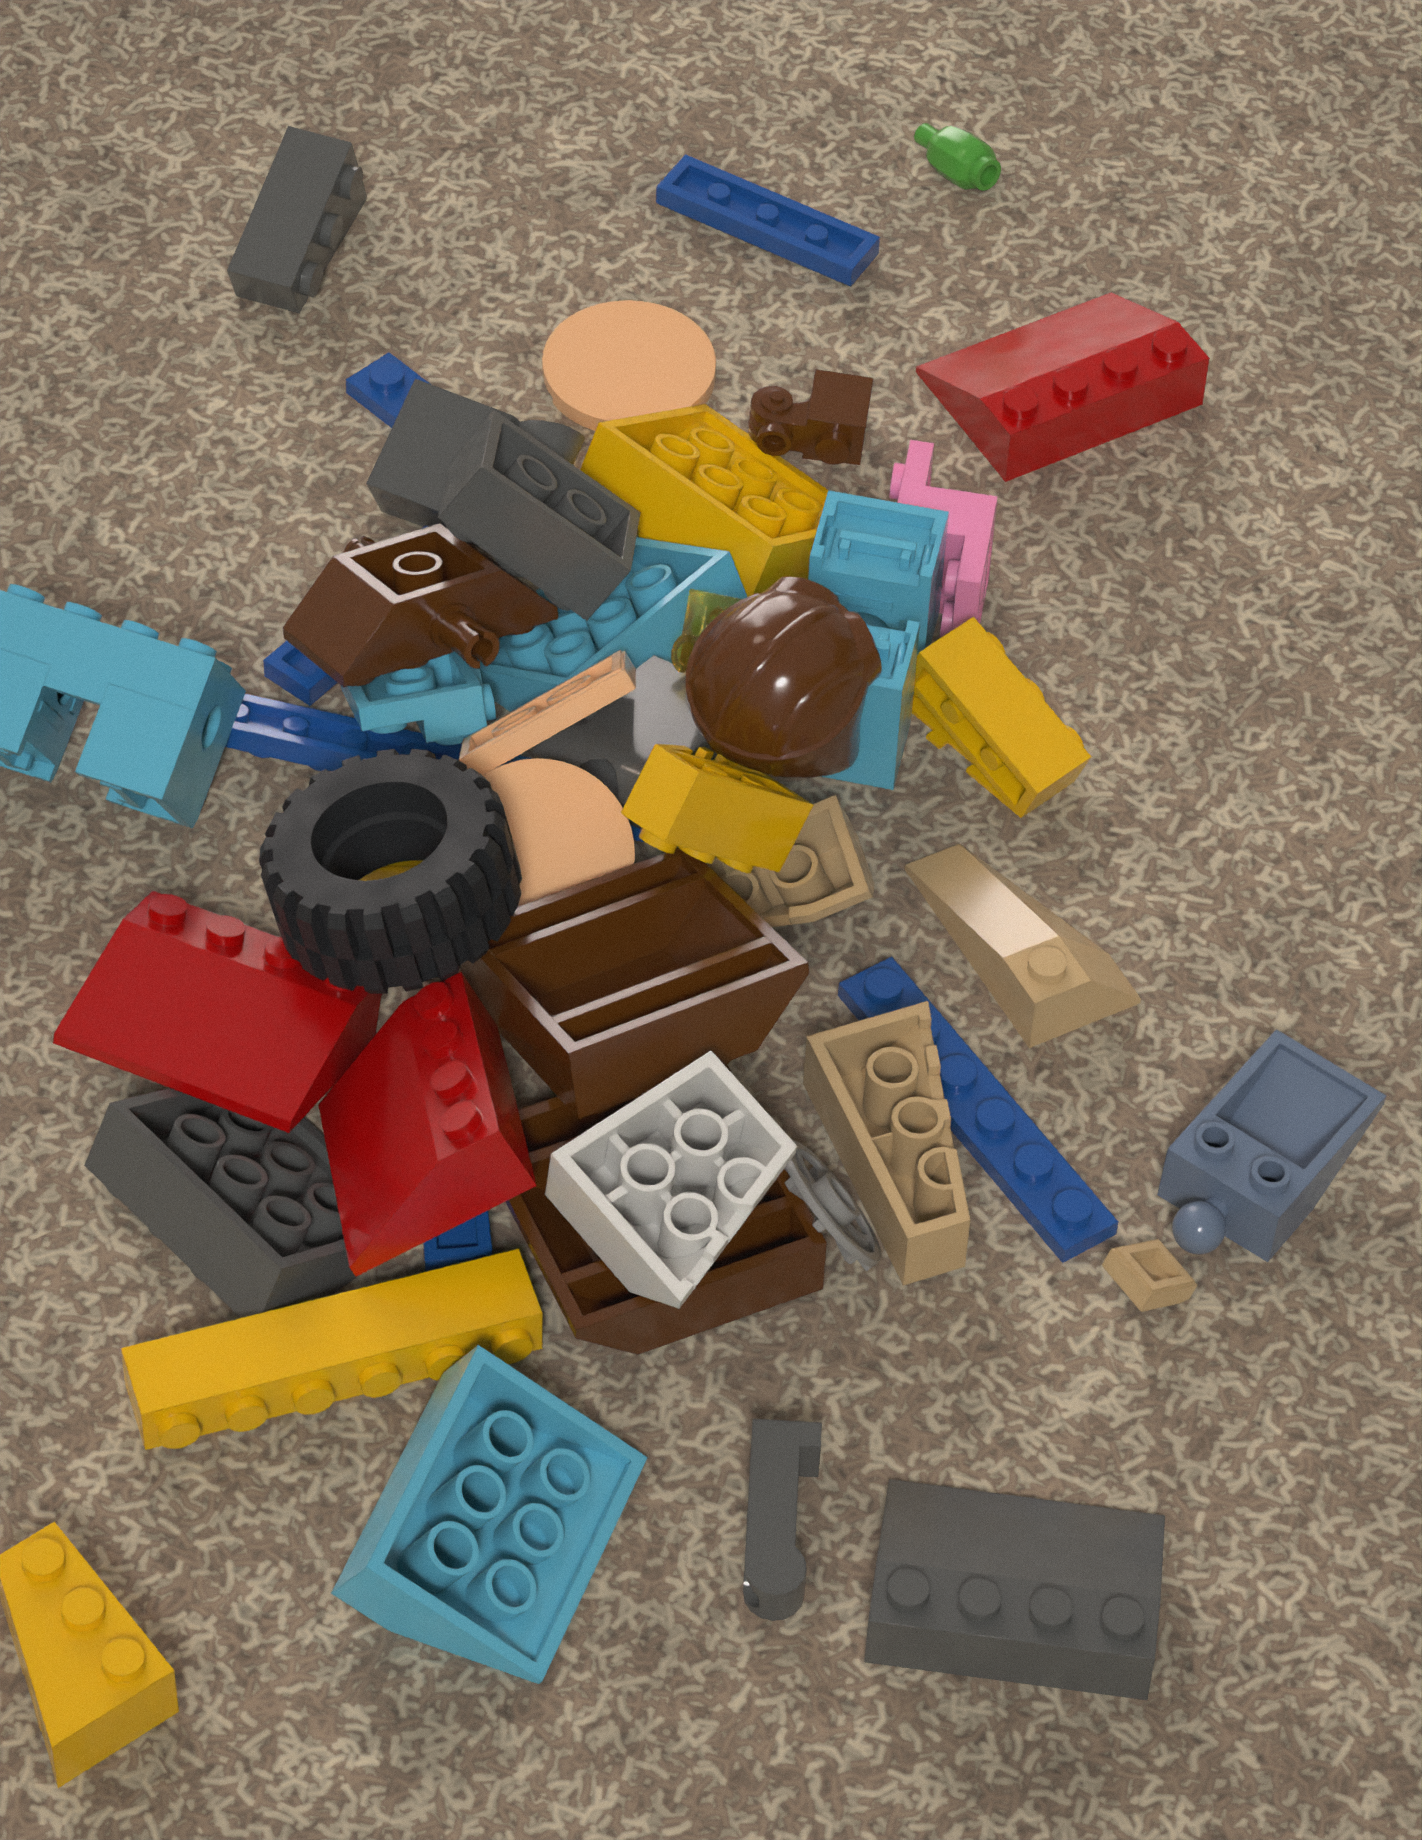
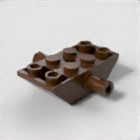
[283,523,558,687]

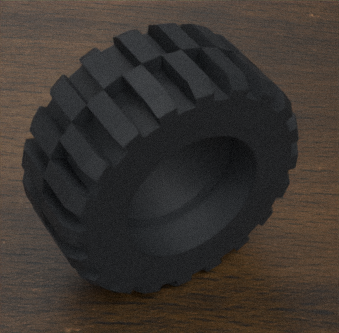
[259,749,522,994]

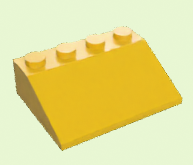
[580,404,828,597]

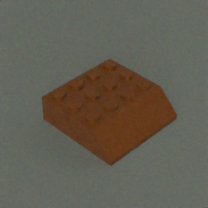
[460,848,809,1120]
[506,1065,827,1355]

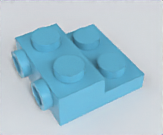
[341,652,496,745]

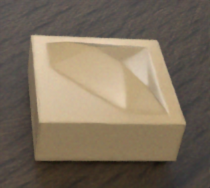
[1102,1239,1197,1312]

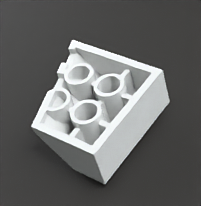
[545,1051,797,1309]

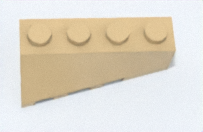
[803,1001,970,1286]

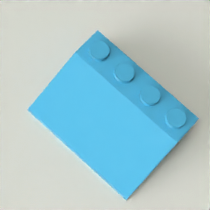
[472,537,747,712]
[331,1345,648,1684]

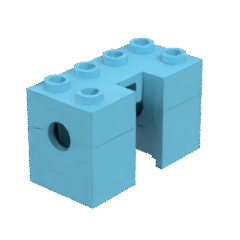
[808,490,949,790]
[0,584,246,828]

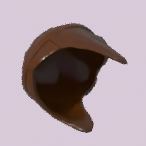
[685,577,882,778]

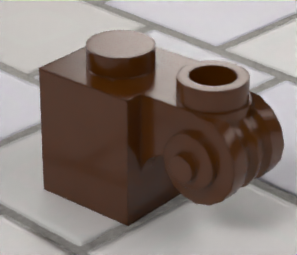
[748,369,873,465]

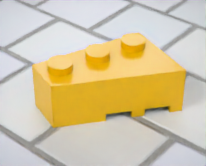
[912,616,1092,818]
[621,744,814,874]
[0,1521,179,1788]

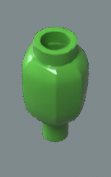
[914,123,1001,191]

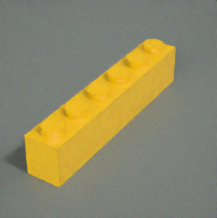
[121,1249,543,1450]

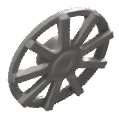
[784,1141,881,1271]

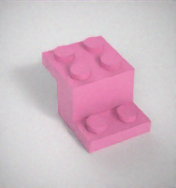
[889,440,998,637]

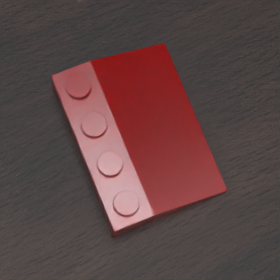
[915,292,1210,482]
[53,891,382,1133]
[318,972,537,1277]

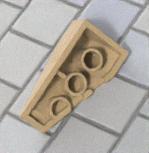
[706,795,875,927]
[905,844,1141,1048]

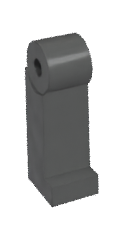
[743,1419,822,1621]

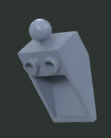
[1157,1029,1386,1262]

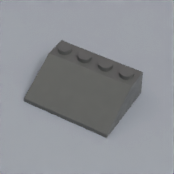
[84,1088,360,1319]
[864,1479,1165,1700]

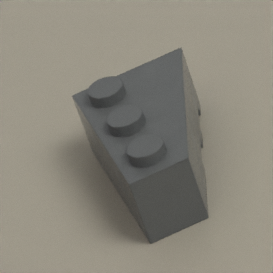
[227,126,367,313]

